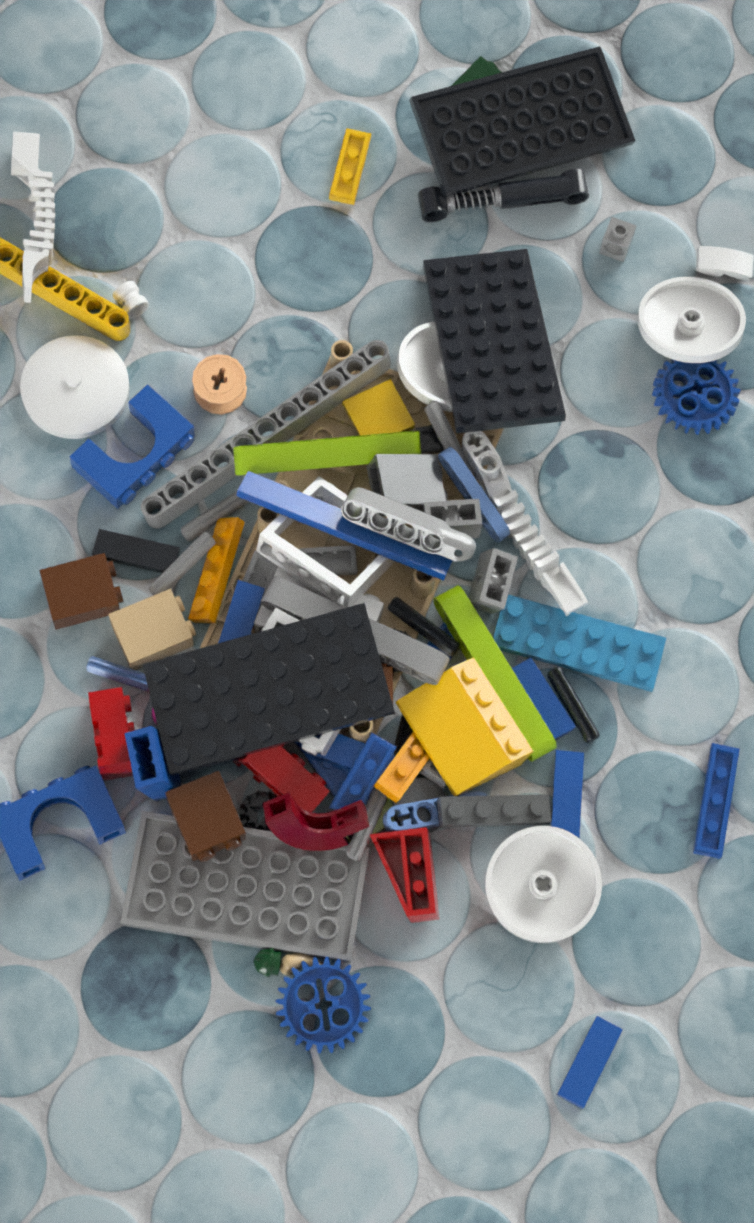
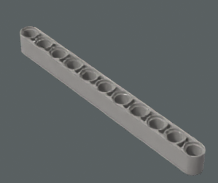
[141,340,391,529]

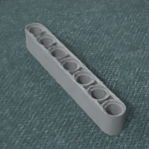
[260,576,450,685]

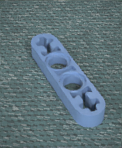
[438,447,510,543]
[383,791,487,832]

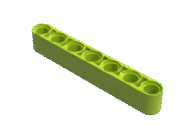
[233,431,421,475]
[433,585,557,762]

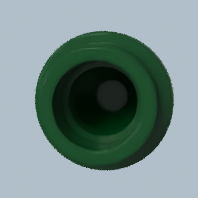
[253,948,281,977]

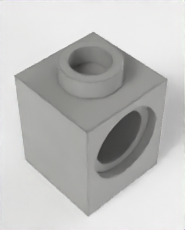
[599,217,637,262]

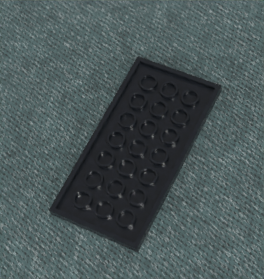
[409,46,636,197]
[423,249,566,434]
[142,603,395,776]

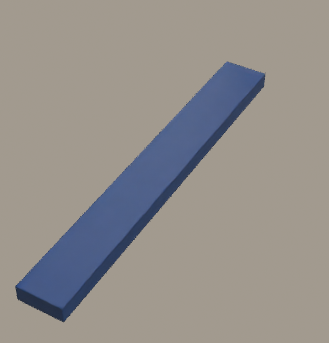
[236,471,453,581]

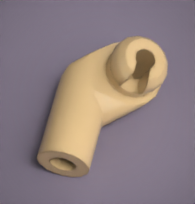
[279,953,323,976]

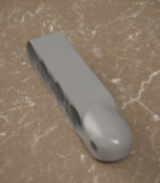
[341,487,476,561]

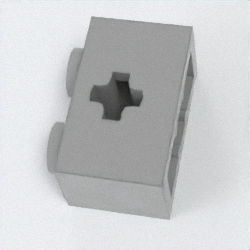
[422,499,482,539]
[469,548,518,614]

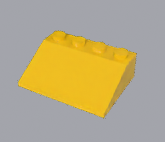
[395,657,533,797]

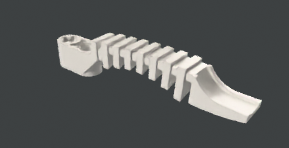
[11,132,55,303]
[462,431,588,616]

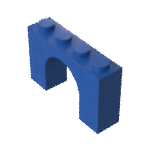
[69,384,195,509]
[0,766,126,881]

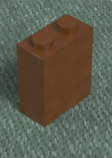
[39,553,124,630]
[165,770,246,862]

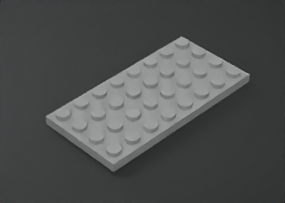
[120,811,370,963]

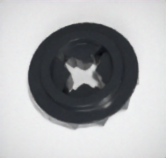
[239,790,277,832]

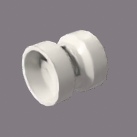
[112,281,149,319]

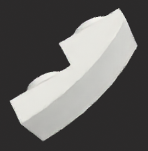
[696,246,753,282]

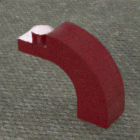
[263,792,369,851]

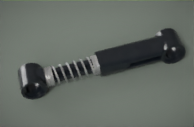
[418,169,589,222]

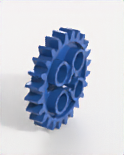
[652,359,741,435]
[275,957,371,1054]

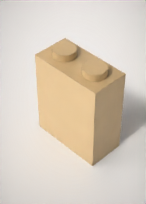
[108,589,196,670]

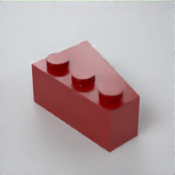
[88,687,135,781]
[232,745,330,813]
[369,827,440,923]

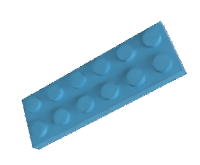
[493,595,666,692]

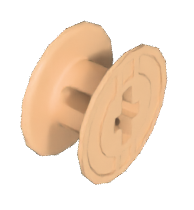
[192,354,247,415]

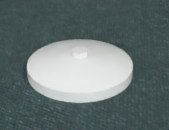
[638,277,746,363]
[397,322,452,412]
[20,336,130,439]
[485,826,602,943]

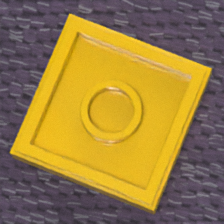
[342,379,415,436]

